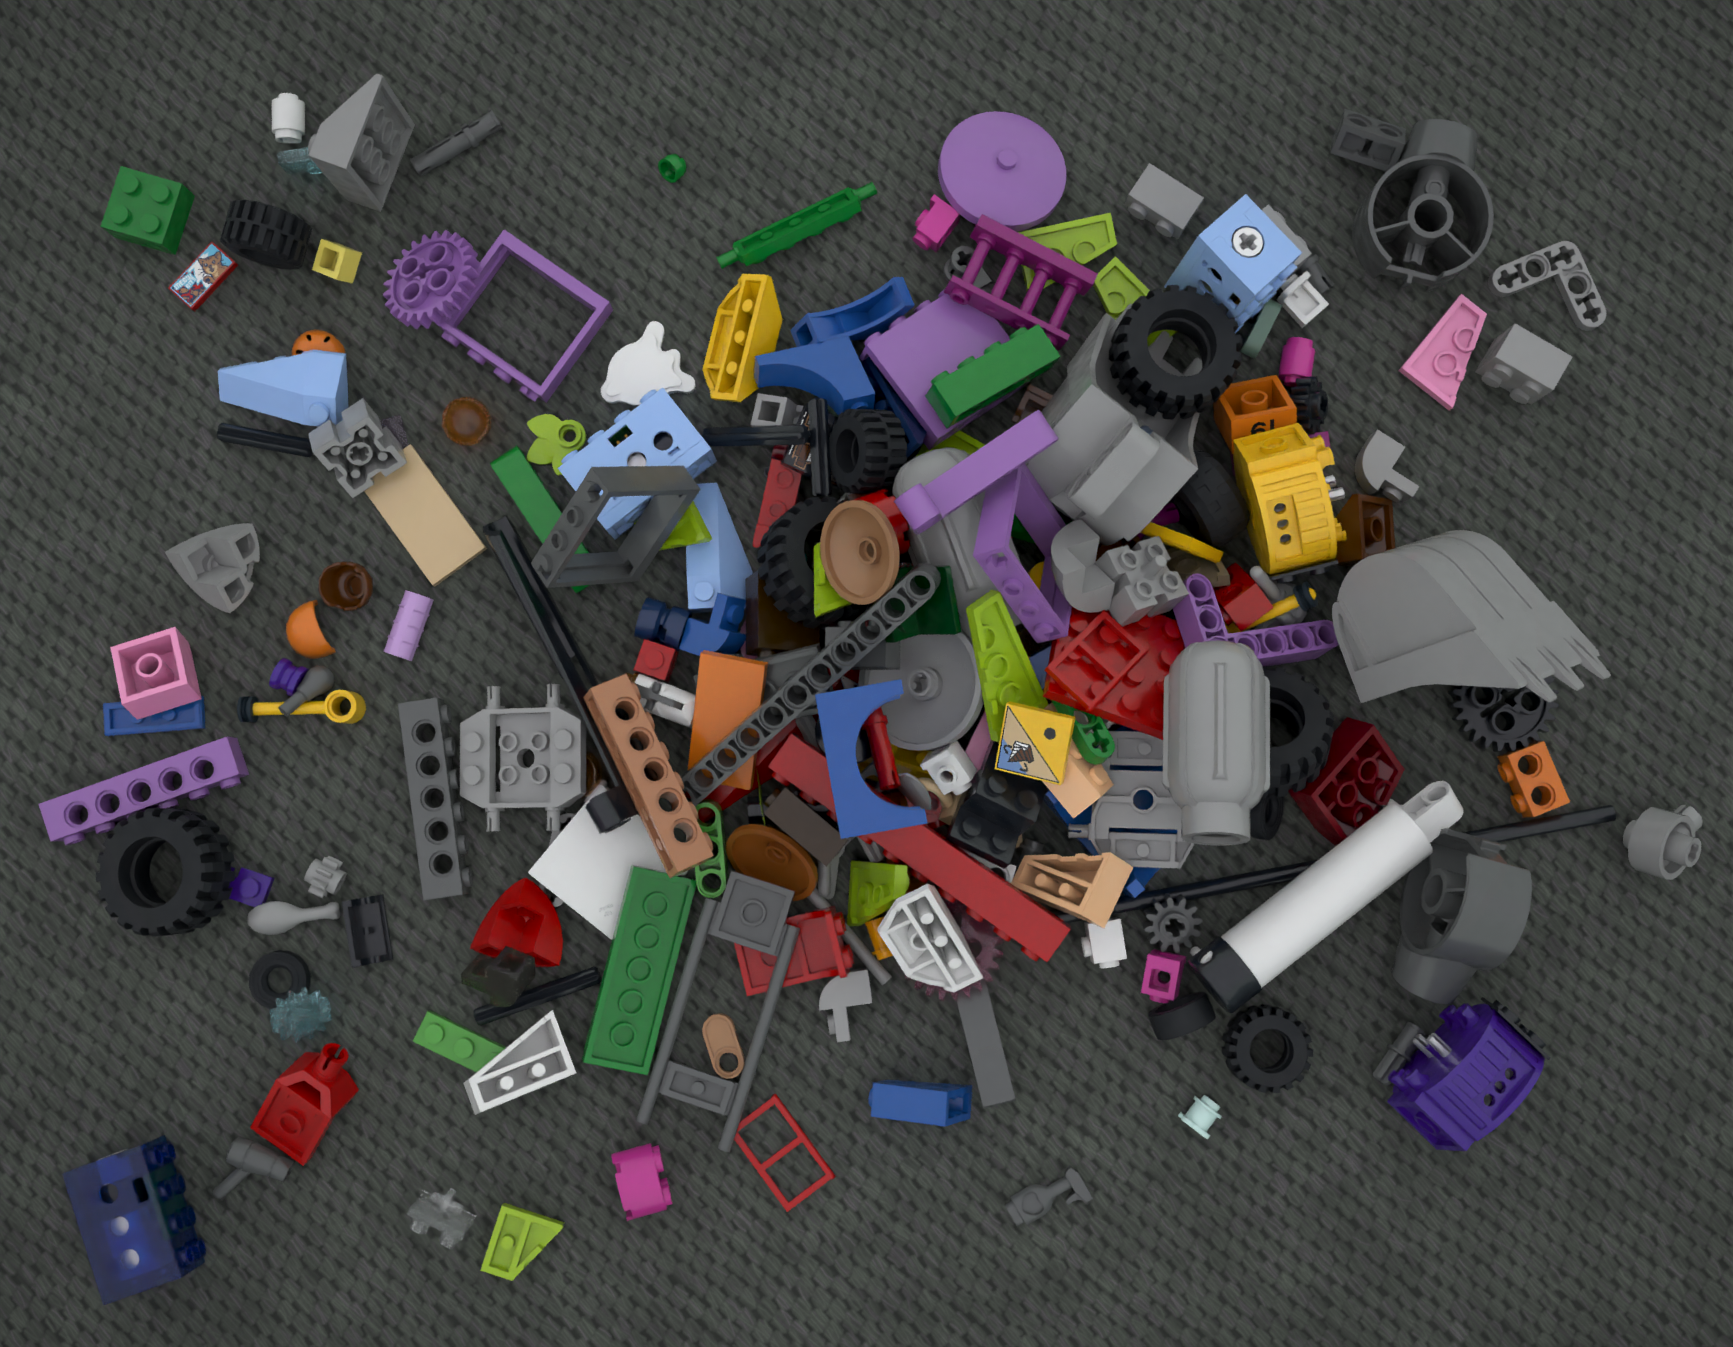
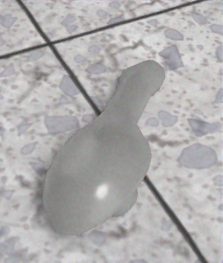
[247,901,341,935]

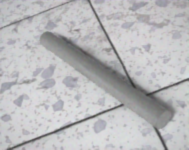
[807,888,892,985]

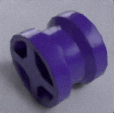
[269,658,309,696]

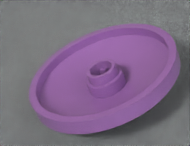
[938,111,1066,232]

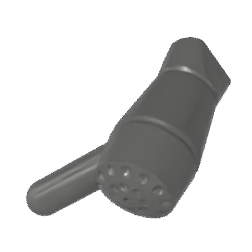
[213,1137,295,1199]

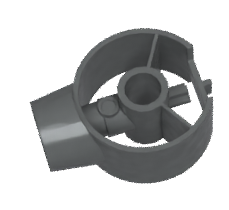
[1352,119,1494,292]
[1391,828,1532,1004]

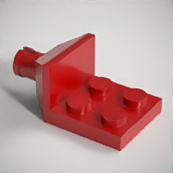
[250,1043,359,1166]

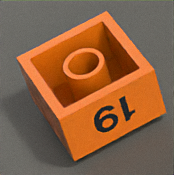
[1213,375,1297,454]

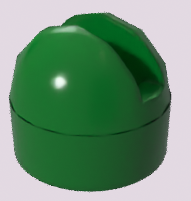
[658,154,687,183]

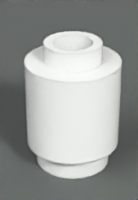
[272,93,305,143]

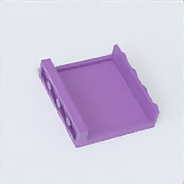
[859,290,1030,451]

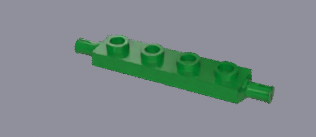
[716,181,878,269]

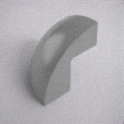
[1051,519,1115,613]
[165,523,260,613]

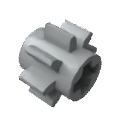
[304,856,347,898]

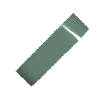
[1240,299,1282,359]

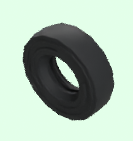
[1250,793,1284,840]
[249,950,311,1010]

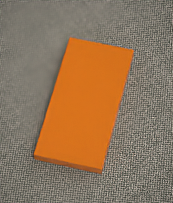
[688,650,768,790]

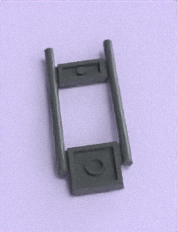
[636,871,801,1152]

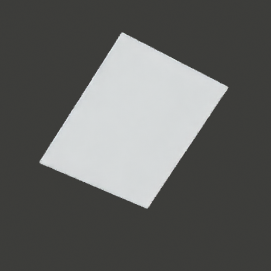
[528,785,688,940]

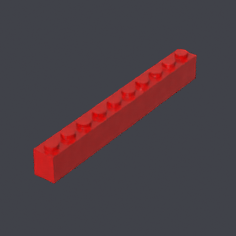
[768,732,1071,962]

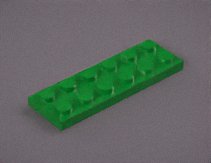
[582,865,696,1075]

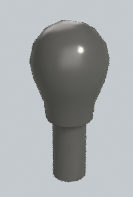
[278,665,335,717]

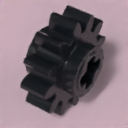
[1289,376,1328,435]

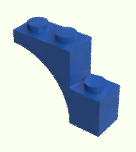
[790,277,915,347]

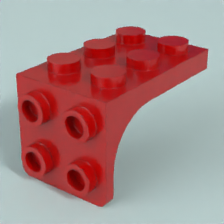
[734,905,855,996]

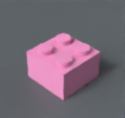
[110,627,202,720]

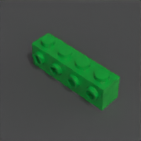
[925,324,1061,428]

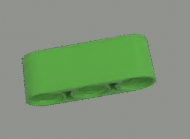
[695,799,729,898]

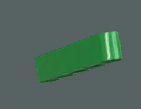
[490,445,590,594]

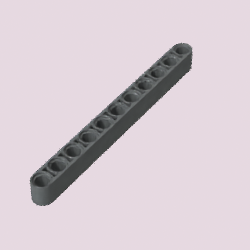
[666,563,941,810]

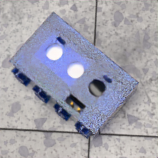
[62,1135,206,1306]

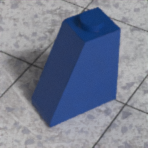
[868,1080,972,1127]

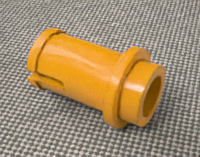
[865,916,893,961]

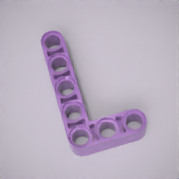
[894,410,1059,535]
[1173,573,1339,666]

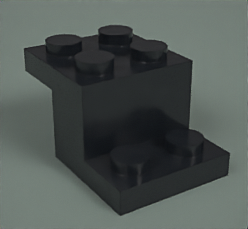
[945,740,1047,869]

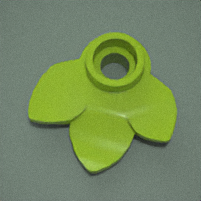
[526,414,586,476]

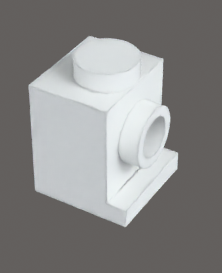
[920,741,977,796]

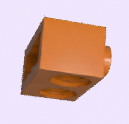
[1497,741,1570,817]

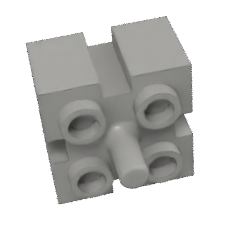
[308,398,407,498]
[1095,536,1189,626]

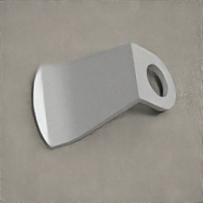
[860,762,931,810]

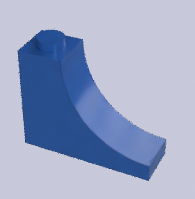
[754,336,875,416]

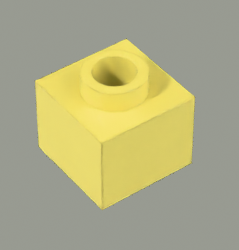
[312,239,362,283]

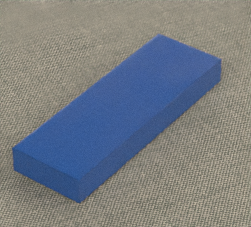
[103,696,206,736]

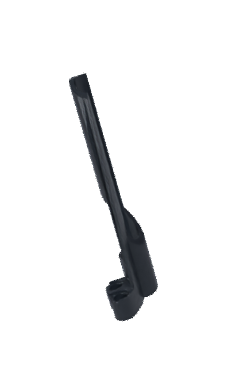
[483,516,661,834]

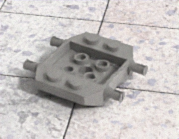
[460,684,586,831]
[1068,731,1194,869]

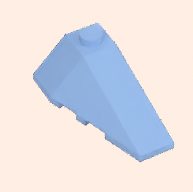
[218,350,349,427]
[686,483,753,613]

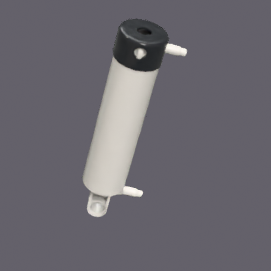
[1188,781,1464,1013]

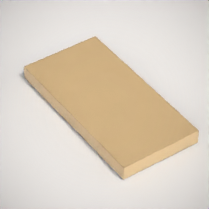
[364,444,487,587]

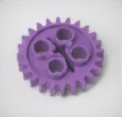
[383,230,480,329]

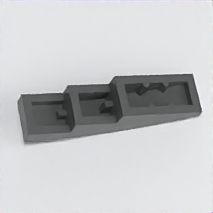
[954,963,1016,1109]

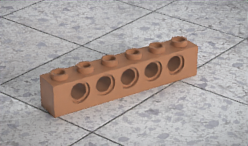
[583,674,714,878]

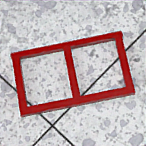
[1044,610,1148,712]
[734,1094,835,1212]

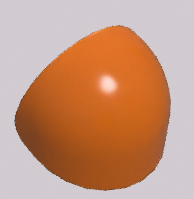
[286,600,336,659]

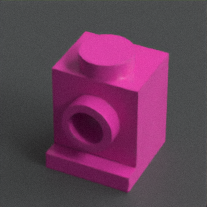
[912,194,960,252]
[1141,949,1187,1003]

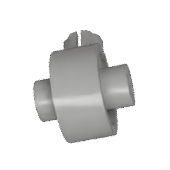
[1623,805,1703,880]

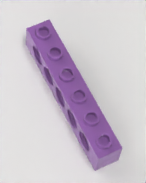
[39,737,249,845]

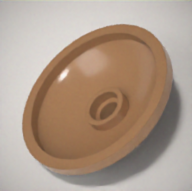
[820,500,900,605]

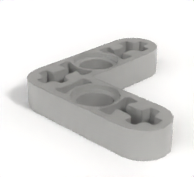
[1488,241,1607,331]

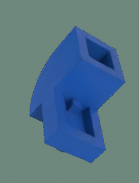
[679,593,746,656]

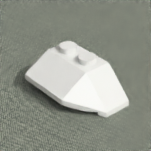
[877,884,983,993]

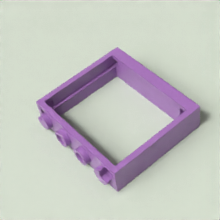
[438,230,613,403]
[973,464,1072,643]

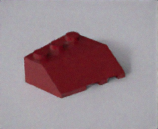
[1288,717,1405,846]

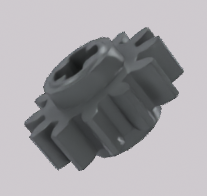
[1142,893,1203,953]

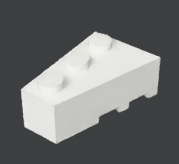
[463,1010,576,1115]

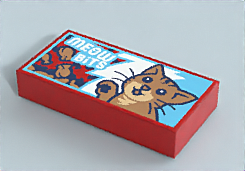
[168,242,238,312]

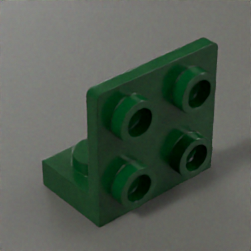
[885,565,961,643]

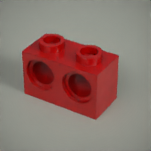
[1213,562,1274,632]

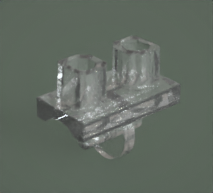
[407,1188,476,1249]

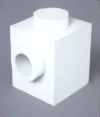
[1081,917,1127,968]

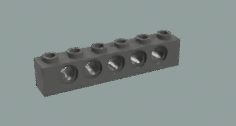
[398,698,473,901]

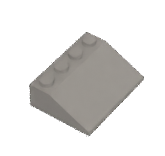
[308,73,415,212]

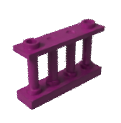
[944,214,1098,351]

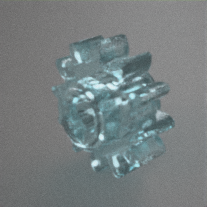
[269,987,332,1042]

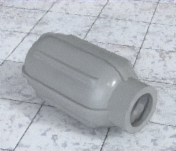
[892,447,1022,640]
[1163,640,1270,846]

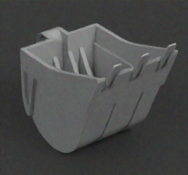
[1025,304,1202,546]
[1332,530,1611,703]

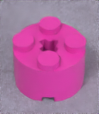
[611,1143,672,1221]

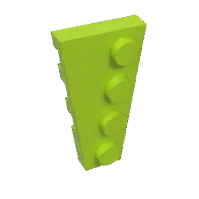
[966,589,1049,743]

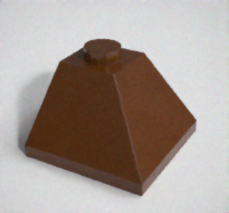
[1335,494,1395,566]

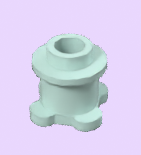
[1178,1095,1222,1140]

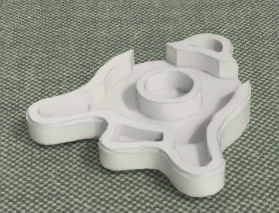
[601,321,696,406]

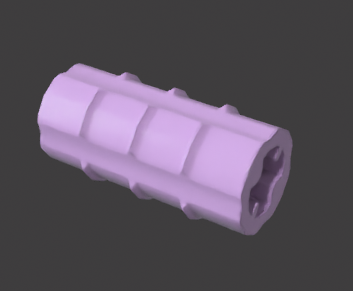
[384,590,434,661]

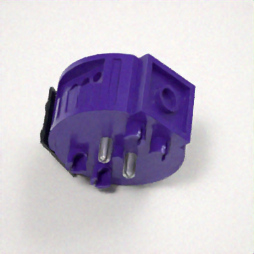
[1387,997,1551,1151]

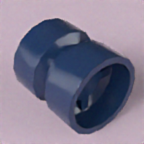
[634,597,692,651]

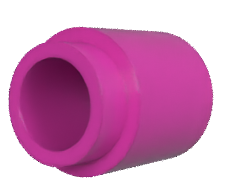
[1278,337,1315,387]

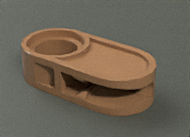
[702,1013,745,1079]

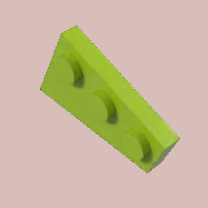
[1093,256,1178,347]

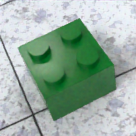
[100,166,195,255]

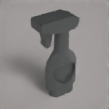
[1005,1165,1093,1227]

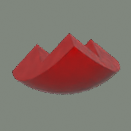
[470,877,563,967]

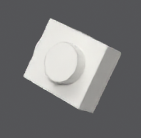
[1277,271,1329,328]

